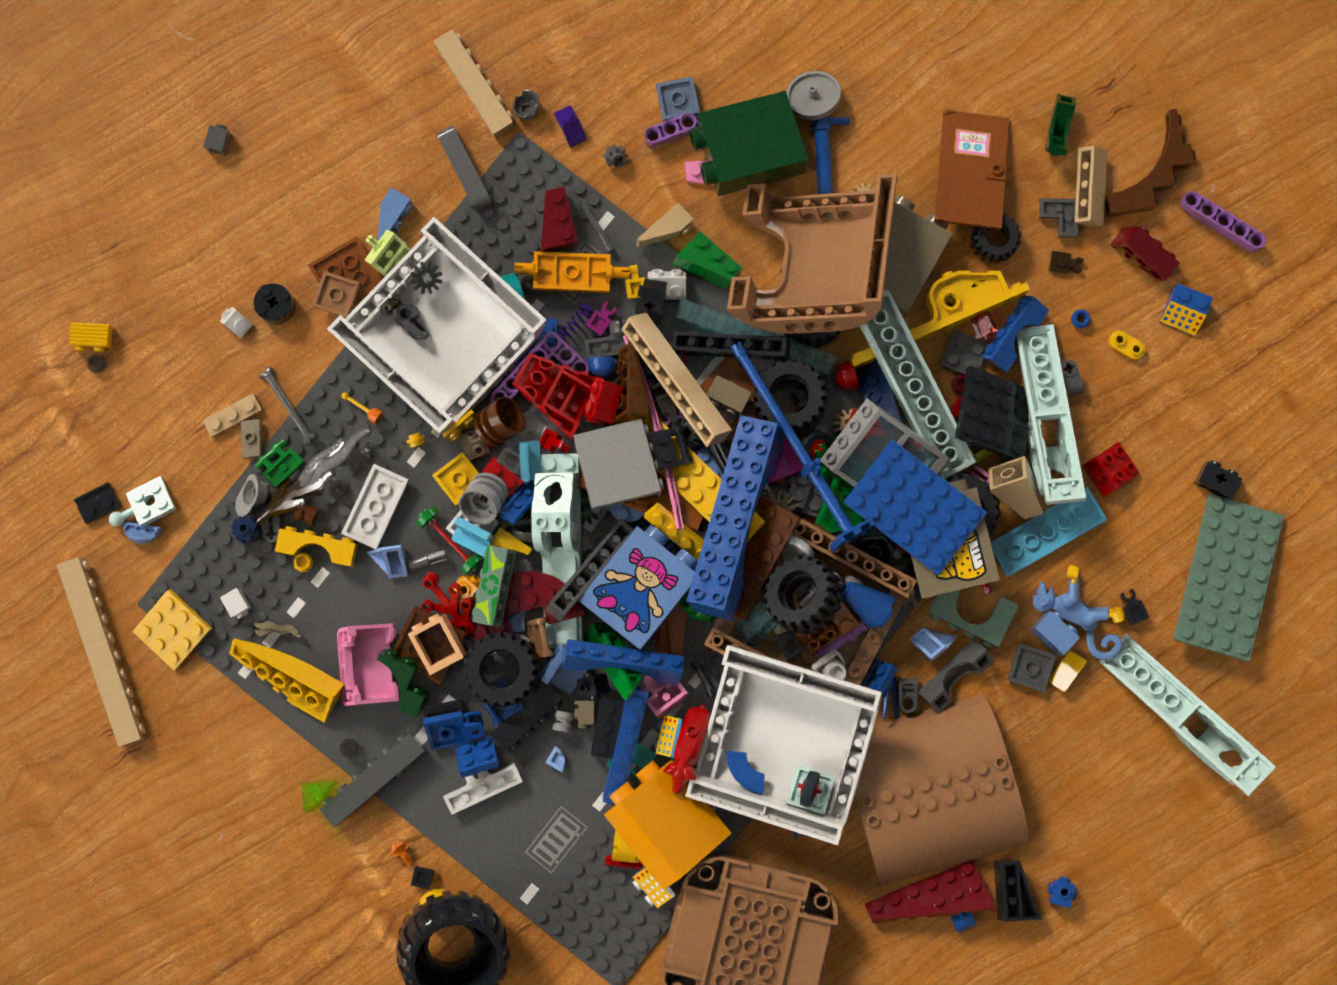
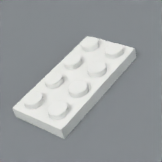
[341,464,409,549]

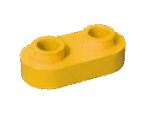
[1108,330,1145,360]

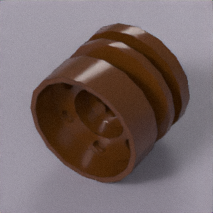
[473,396,526,447]

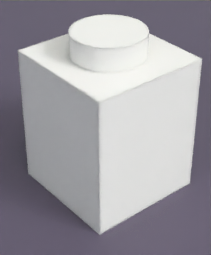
[220,588,252,619]

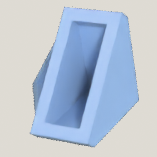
[366,545,408,579]
[910,627,958,662]

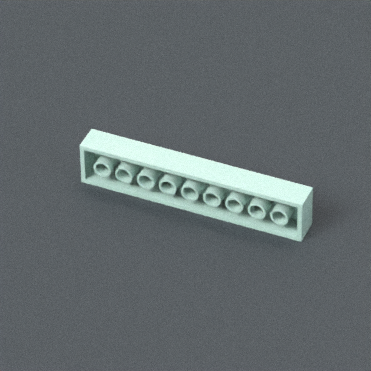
[860,290,976,479]

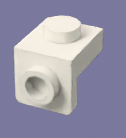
[220,307,253,338]

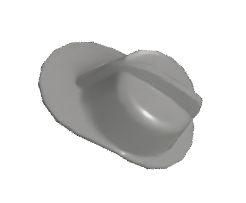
[235,474,270,517]

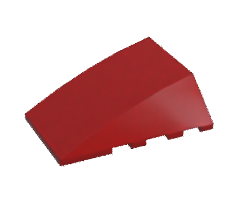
[512,353,604,439]

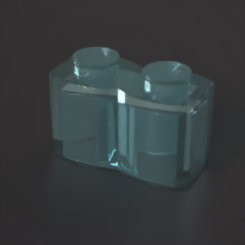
[735,602,778,648]

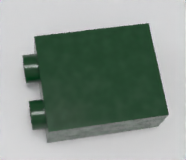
[689,91,808,196]

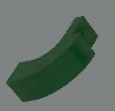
[1045,94,1076,156]

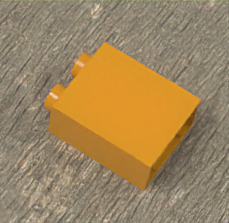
[604,759,731,890]

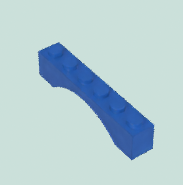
[562,639,683,685]
[602,686,648,805]

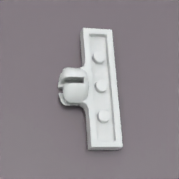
[443,763,523,814]

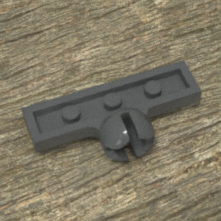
[584,319,661,359]

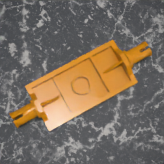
[514,251,630,293]

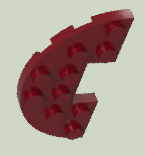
[474,571,587,642]

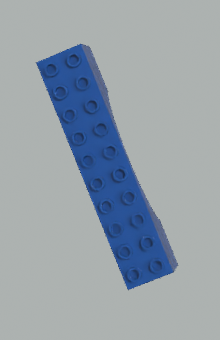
[686,415,785,621]

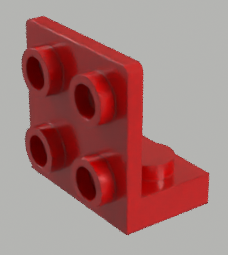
[1082,442,1140,497]

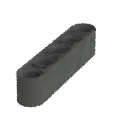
[436,125,493,212]

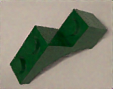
[377,649,429,718]

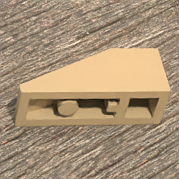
[636,203,694,248]

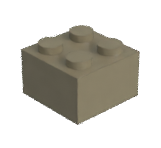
[707,375,752,420]

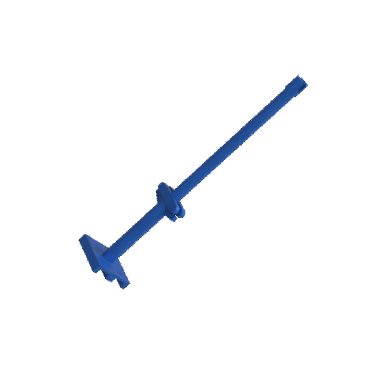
[731,342,875,553]

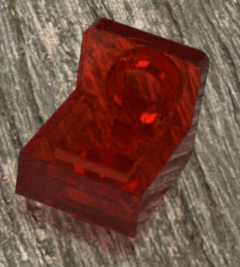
[970,311,998,342]

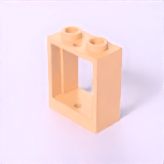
[408,613,467,675]

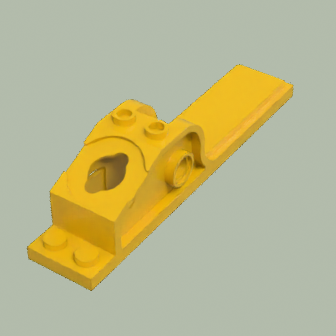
[850,270,1030,369]

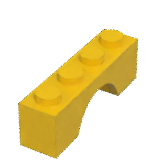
[275,526,358,567]

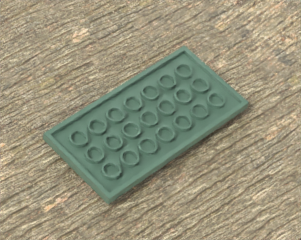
[1172,494,1284,662]

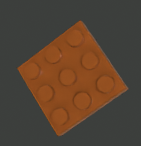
[308,236,382,304]

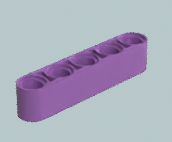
[1180,191,1266,252]

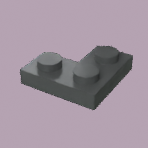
[1039,198,1078,238]

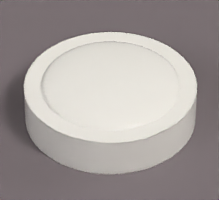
[780,536,814,562]

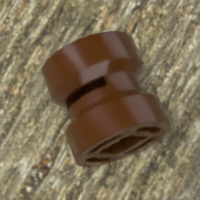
[294,501,320,526]

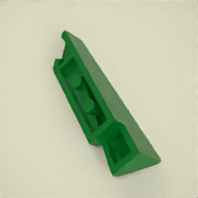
[584,623,641,700]

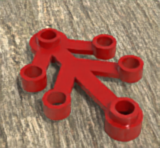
[421,572,475,636]

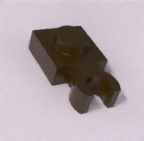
[1048,251,1084,274]

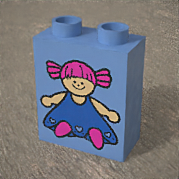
[578,524,698,650]

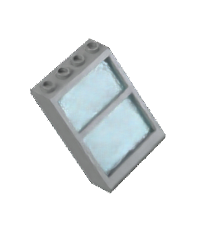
[820,398,951,487]

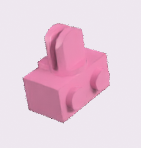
[644,675,689,720]

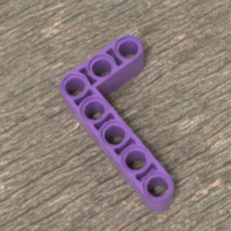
[491,331,589,402]

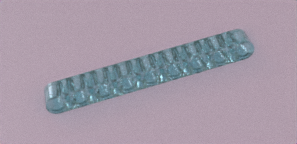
[674,299,839,377]

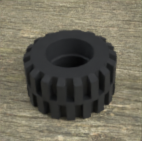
[971,213,1022,264]

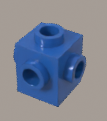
[1047,876,1077,908]

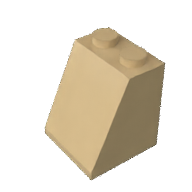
[989,456,1044,519]

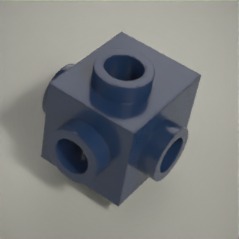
[231,515,261,544]

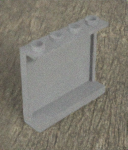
[573,419,664,513]

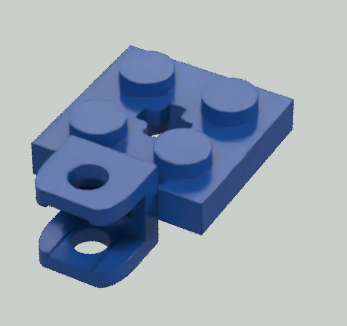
[423,711,485,751]

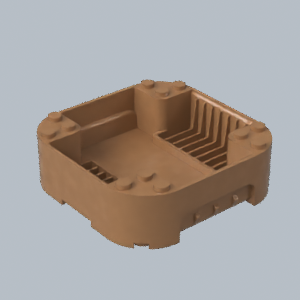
[661,852,838,985]

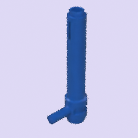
[812,114,850,194]

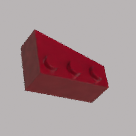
[541,187,579,252]
[1110,226,1180,281]

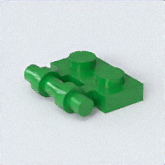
[255,439,305,488]

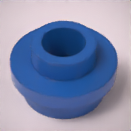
[1071,309,1090,329]

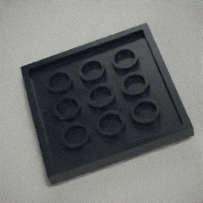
[955,366,1029,460]

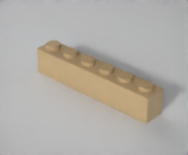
[433,29,515,139]

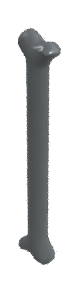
[259,367,318,446]

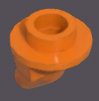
[390,840,414,866]

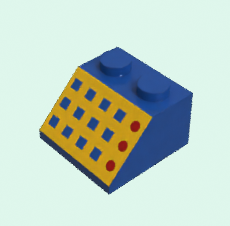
[1159,283,1213,336]

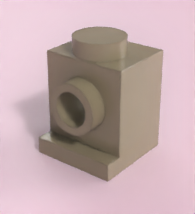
[574,701,595,728]

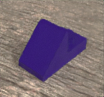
[554,105,587,148]

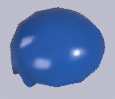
[588,357,617,378]

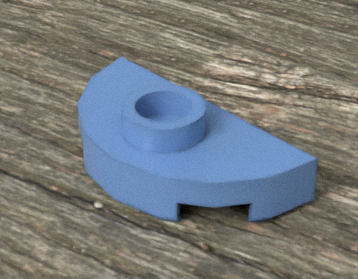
[123,521,162,544]

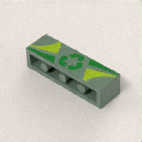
[472,545,516,627]

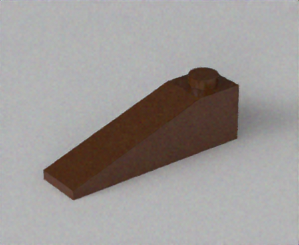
[608,342,650,426]

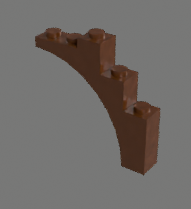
[1105,108,1196,217]

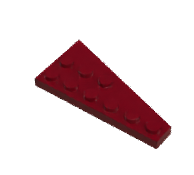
[865,860,997,923]

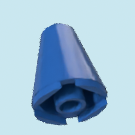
[840,582,895,630]

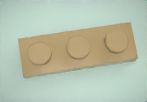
[202,393,263,438]

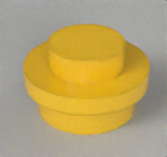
[406,432,425,448]
[293,553,313,572]

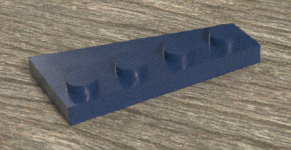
[855,360,902,431]

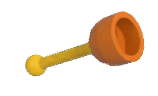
[342,392,384,425]

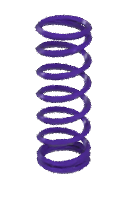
[557,303,594,343]

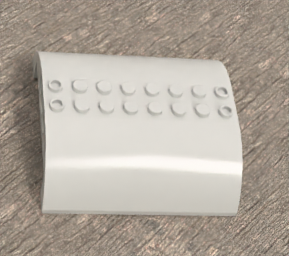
[327,217,547,434]
[686,645,882,845]

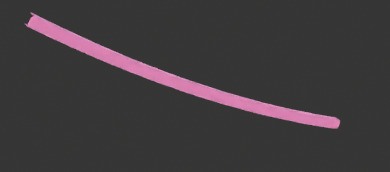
[623,335,684,530]

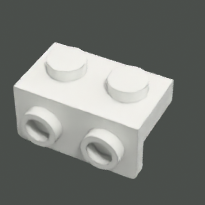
[648,269,686,300]

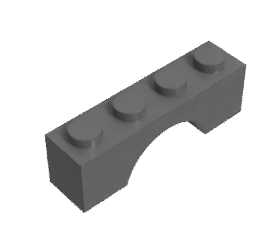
[918,639,995,714]

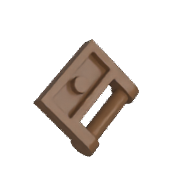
[525,617,553,659]

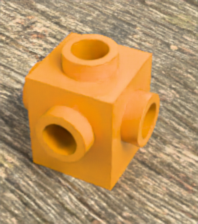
[454,574,480,606]

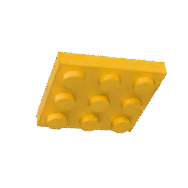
[132,589,212,671]

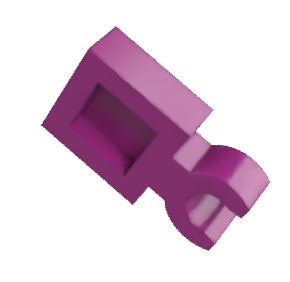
[585,301,617,337]

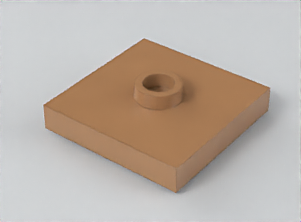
[312,271,361,318]

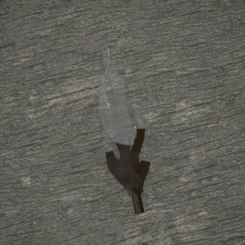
[256,428,371,525]

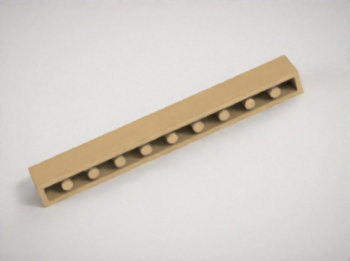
[56,557,146,747]

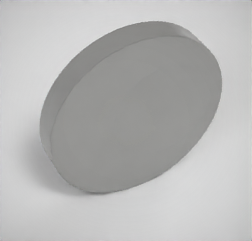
[786,71,841,120]

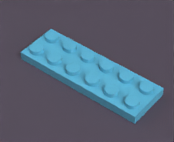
[991,487,1107,577]

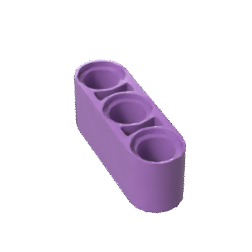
[644,113,697,148]

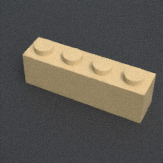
[1075,146,1107,227]

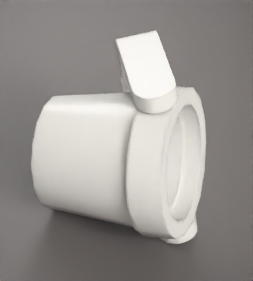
[812,649,846,680]

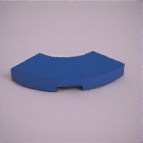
[726,751,765,794]

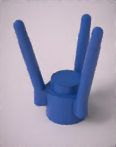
[882,677,898,719]

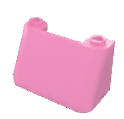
[337,623,401,706]

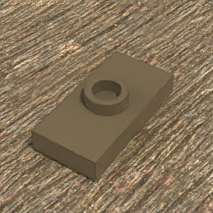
[241,419,262,459]

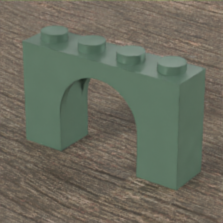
[927,589,1019,649]

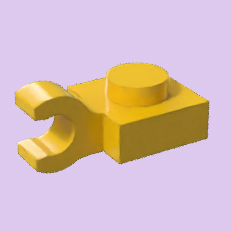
[625,265,645,300]

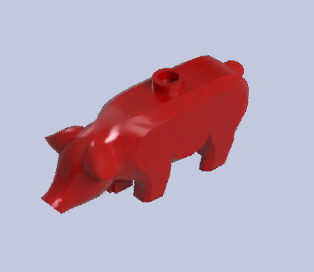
[664,705,711,794]

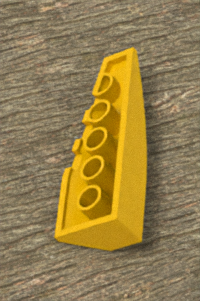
[229,639,344,723]

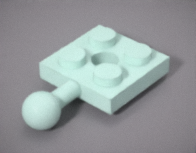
[109,476,176,527]

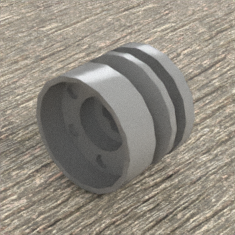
[459,472,509,525]

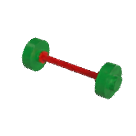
[416,506,484,576]

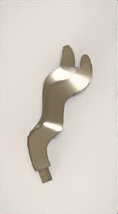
[254,621,302,639]

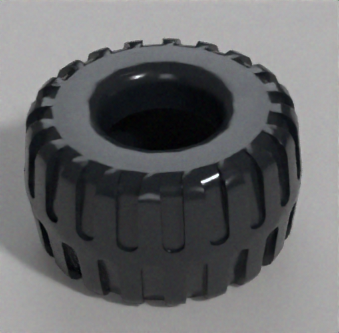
[396,891,510,985]

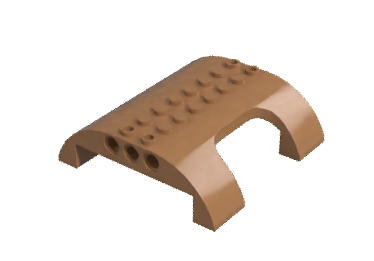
[727,174,897,334]

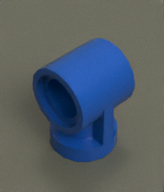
[950,912,976,933]

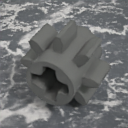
[603,144,628,169]

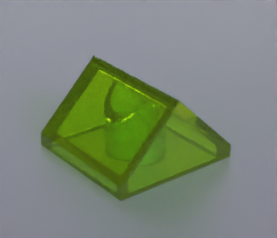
[301,779,338,813]

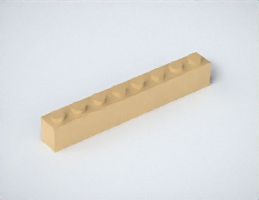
[622,313,732,447]

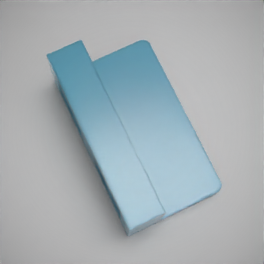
[519,440,541,482]
[452,516,495,556]

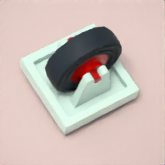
[786,765,836,815]

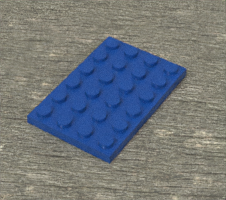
[844,440,987,575]

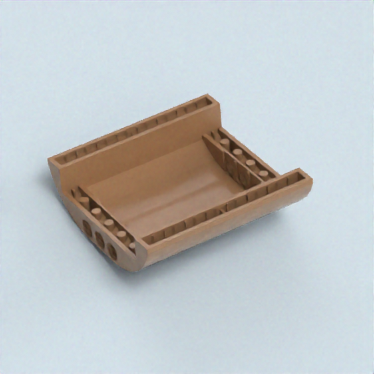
[854,693,1029,887]

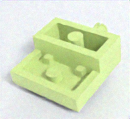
[365,230,411,277]

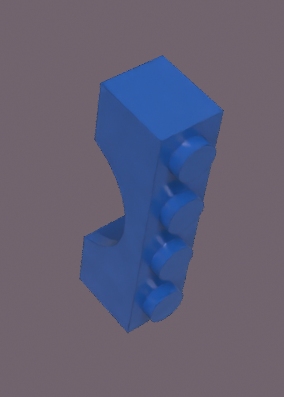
[982,295,1049,372]

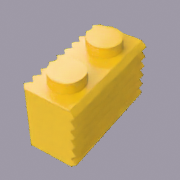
[69,322,113,352]

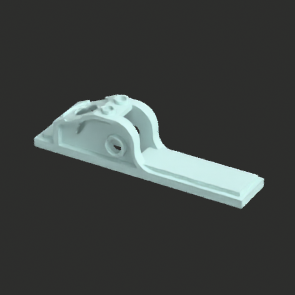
[1016,324,1086,505]
[531,453,584,648]
[1099,634,1276,797]

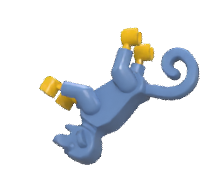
[1033,565,1124,660]

